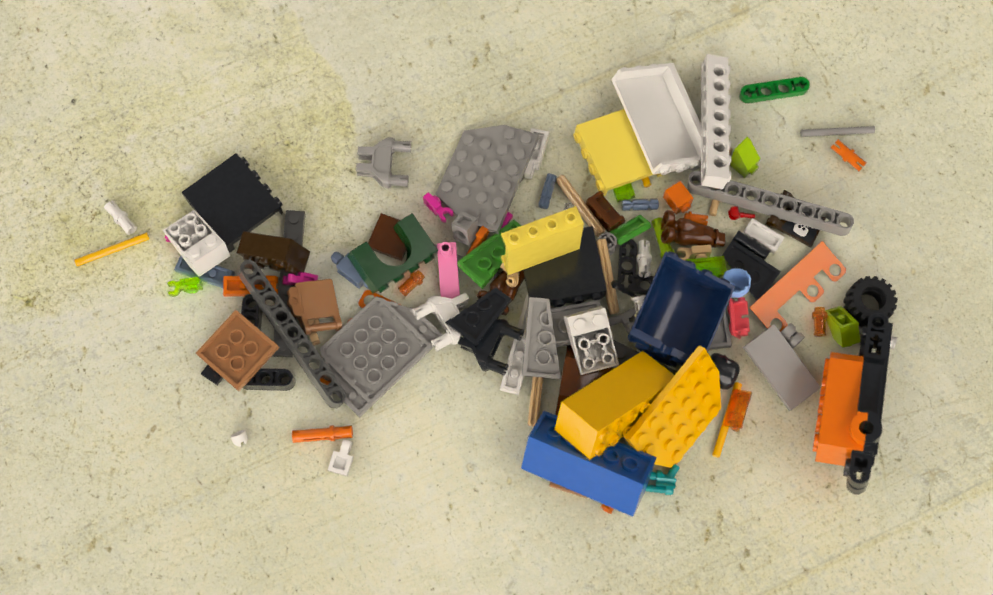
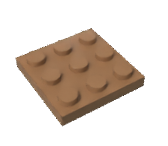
[195,310,280,391]

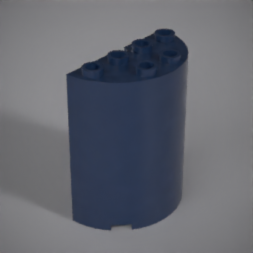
[628,251,735,368]

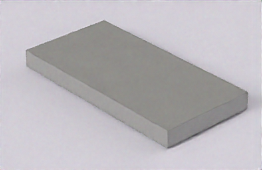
[743,324,821,411]

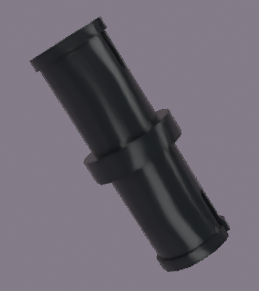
[732,230,771,260]

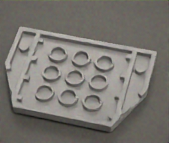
[436,125,539,234]
[320,296,443,418]

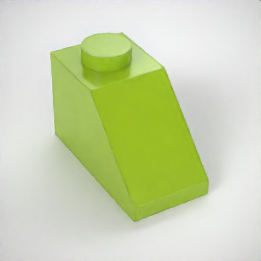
[730,137,760,178]
[823,306,860,348]

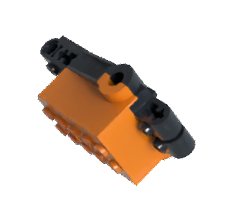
[813,312,893,495]

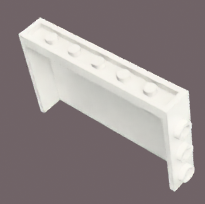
[612,63,701,175]

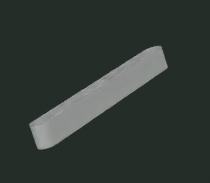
[687,171,854,236]

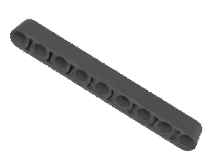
[239,260,346,409]

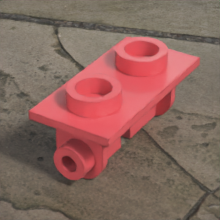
[727,297,750,339]

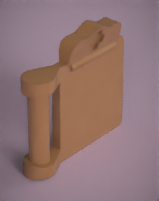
[287,279,342,335]

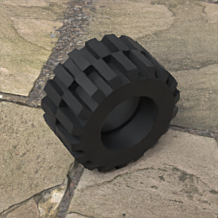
[843,276,898,327]

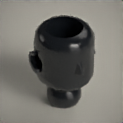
[710,353,740,390]

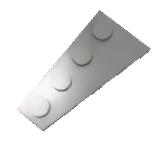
[522,297,561,379]

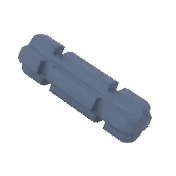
[539,173,557,209]
[622,198,659,211]

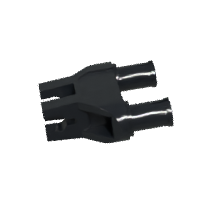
[458,319,524,376]

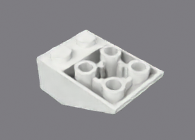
[163,210,230,277]
[563,306,619,375]

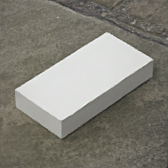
[743,218,785,254]

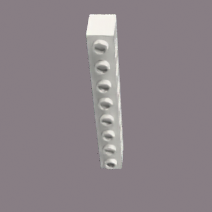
[701,54,731,189]

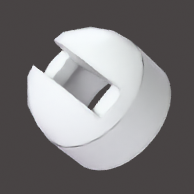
[230,430,248,446]

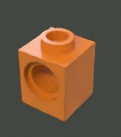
[663,181,694,214]

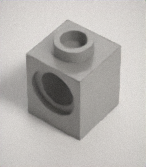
[451,212,479,246]

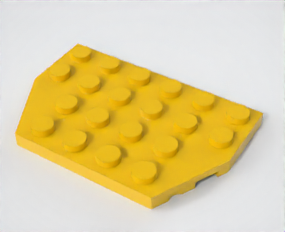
[624,346,721,468]

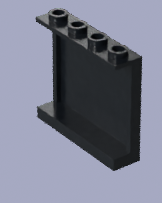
[181,153,283,253]
[523,226,607,307]

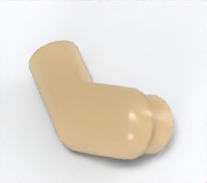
[500,263,519,287]

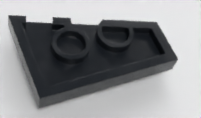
[722,240,781,301]
[445,288,512,346]

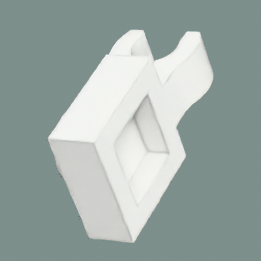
[328,439,354,476]

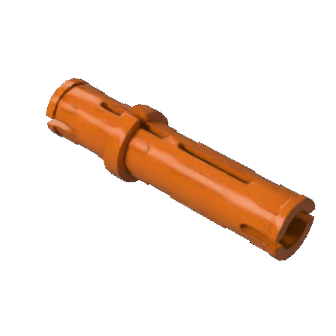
[292,425,353,443]

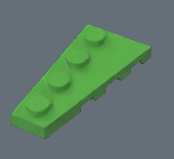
[457,220,521,289]

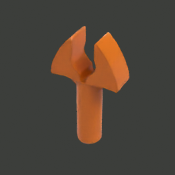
[466,226,489,255]

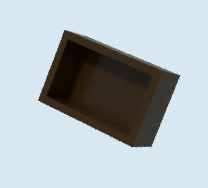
[236,231,311,274]

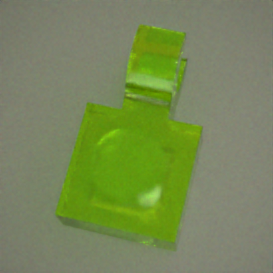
[167,277,203,297]

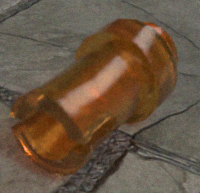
[398,270,425,297]
[812,307,828,337]

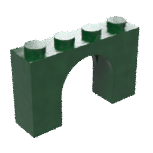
[347,213,438,294]

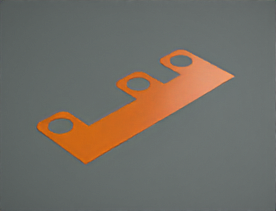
[749,241,846,332]

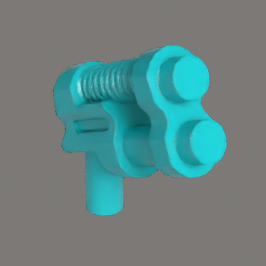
[645,464,680,495]

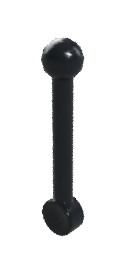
[611,280,636,297]

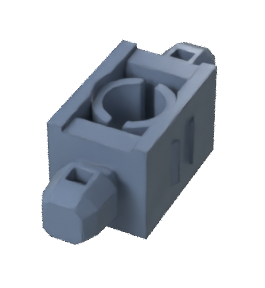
[331,251,370,290]

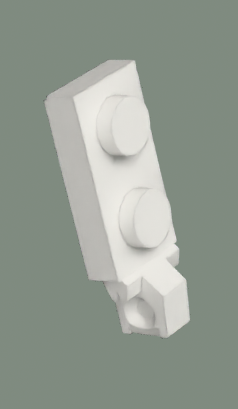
[524,128,550,179]

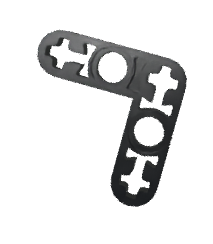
[617,239,654,295]

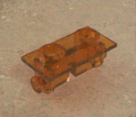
[723,389,752,432]

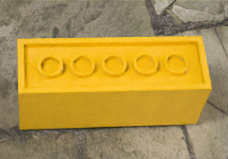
[555,351,674,460]

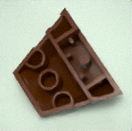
[555,345,614,416]

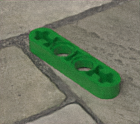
[739,77,810,104]

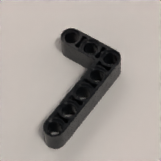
[241,294,296,391]

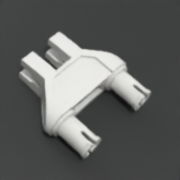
[412,293,469,351]

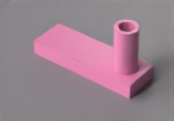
[437,242,460,299]

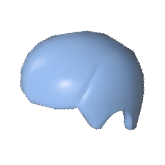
[723,268,751,298]

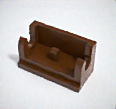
[586,191,625,232]

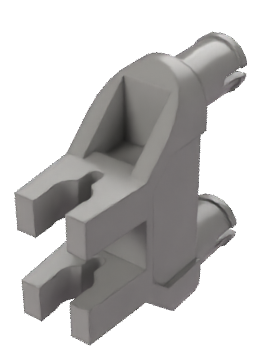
[356,137,412,189]

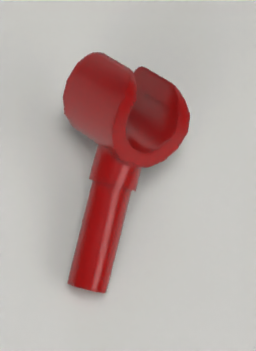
[728,206,755,220]

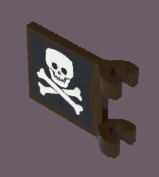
[765,190,826,248]

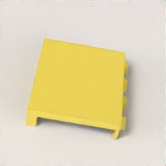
[573,109,663,196]
[501,206,584,275]

